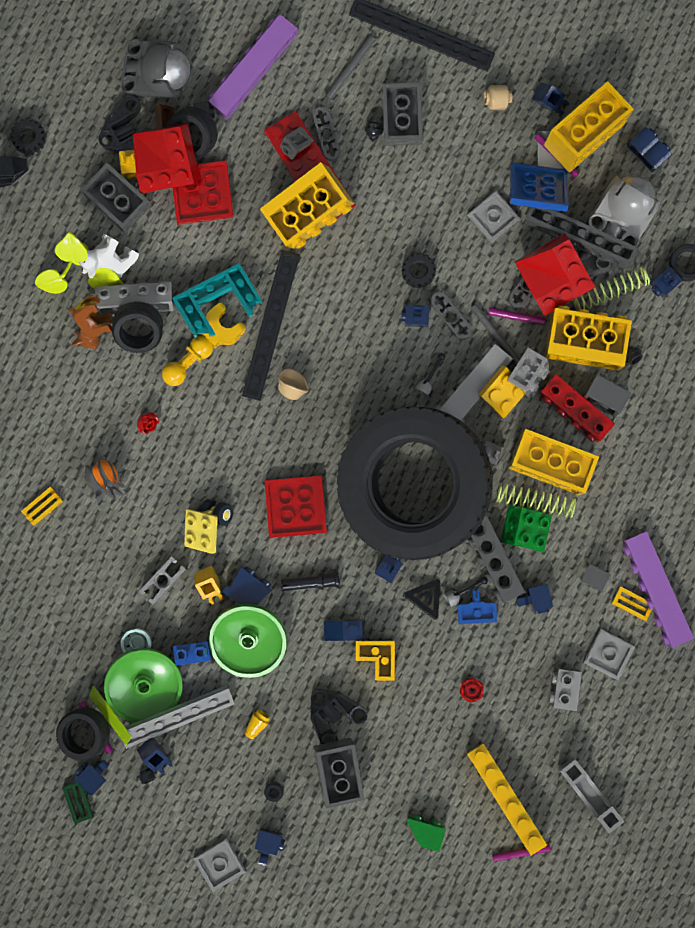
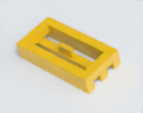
[21,487,64,526]
[611,586,652,621]

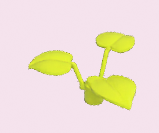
[35,232,123,294]

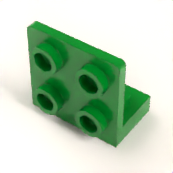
[500,506,552,552]

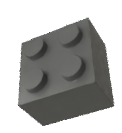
[583,374,631,417]

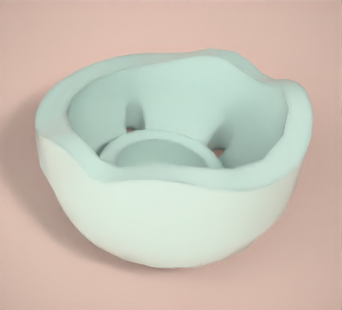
[121,628,152,653]

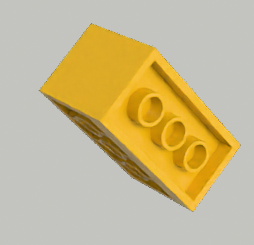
[544,81,634,173]
[260,162,355,249]
[544,306,632,371]
[508,429,599,496]

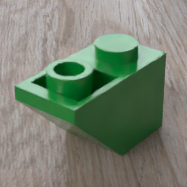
[407,814,446,852]

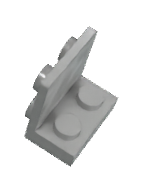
[508,348,550,399]

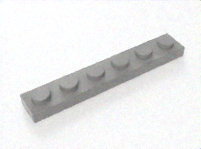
[123,685,235,749]

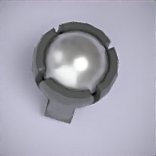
[121,39,190,98]

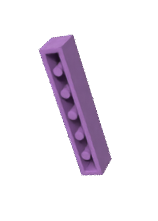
[208,15,298,120]
[622,531,694,648]

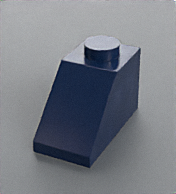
[324,620,363,641]

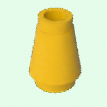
[244,709,270,739]

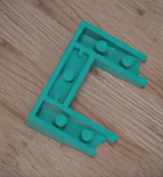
[172,263,262,337]

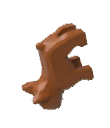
[68,294,113,349]

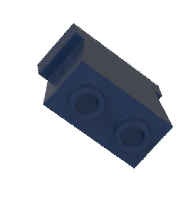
[222,566,272,605]

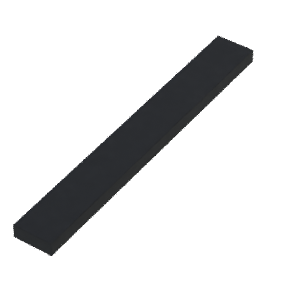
[349,0,495,72]
[242,250,300,401]

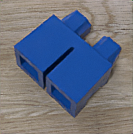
[173,641,213,665]

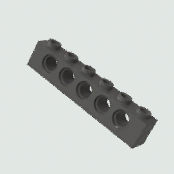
[525,207,639,271]
[467,515,525,603]

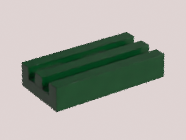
[62,782,94,824]

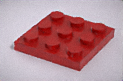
[173,161,234,225]
[264,476,327,538]

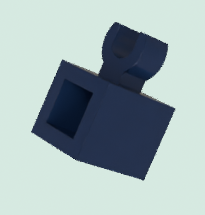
[532,83,569,114]
[650,267,683,298]
[401,305,429,327]
[375,555,403,583]
[516,584,553,614]
[137,738,173,774]
[73,759,109,795]
[254,828,285,866]

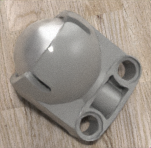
[587,175,660,247]

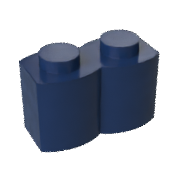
[627,127,672,172]

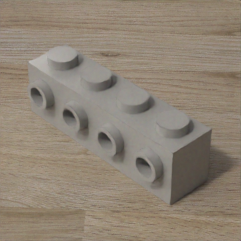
[95,281,174,316]

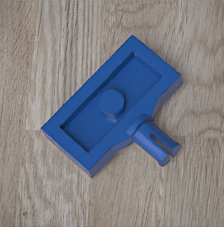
[457,590,497,624]

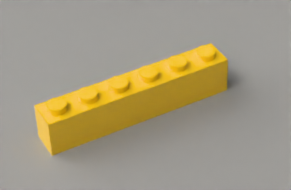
[467,743,547,855]

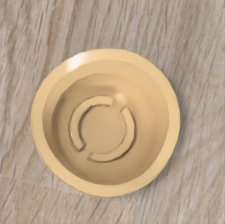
[278,369,309,400]

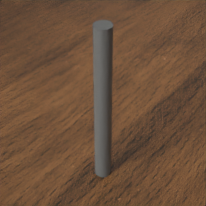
[325,35,375,100]
[471,304,520,366]

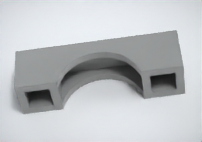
[558,757,625,834]

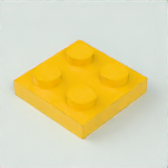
[478,365,525,419]

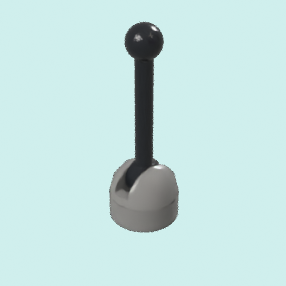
[415,353,445,397]
[444,577,488,607]

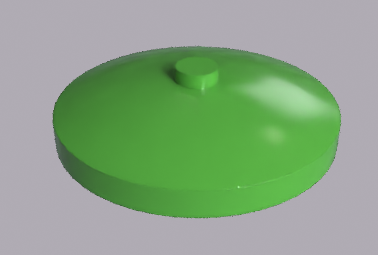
[209,603,287,678]
[104,648,182,723]

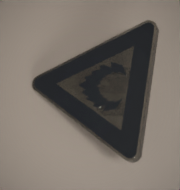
[403,579,440,620]

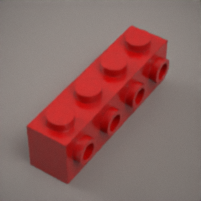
[540,374,615,443]

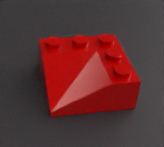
[133,123,201,193]
[515,233,595,316]

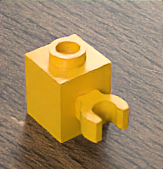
[119,150,137,180]
[194,566,223,604]

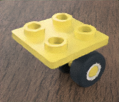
[184,499,233,554]

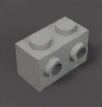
[549,668,582,711]

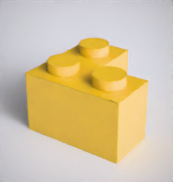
[356,640,395,681]

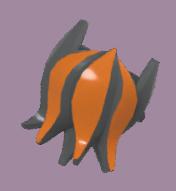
[85,459,125,503]

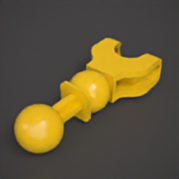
[162,303,247,386]

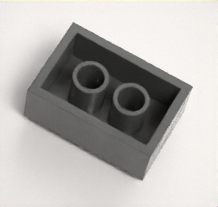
[382,82,423,146]
[81,163,152,233]
[313,738,364,809]

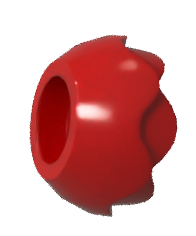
[137,412,159,435]
[460,678,484,702]

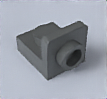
[280,127,313,160]

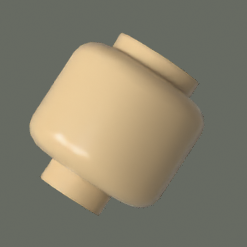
[484,85,513,110]

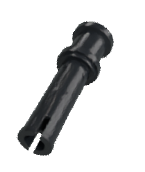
[281,571,340,592]

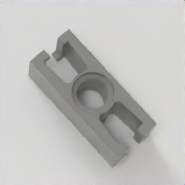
[139,556,188,605]

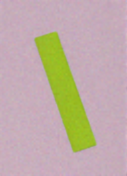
[89,686,132,746]

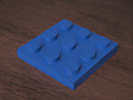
[510,162,569,212]

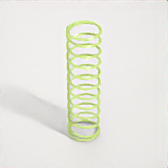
[573,266,650,310]
[496,482,576,518]

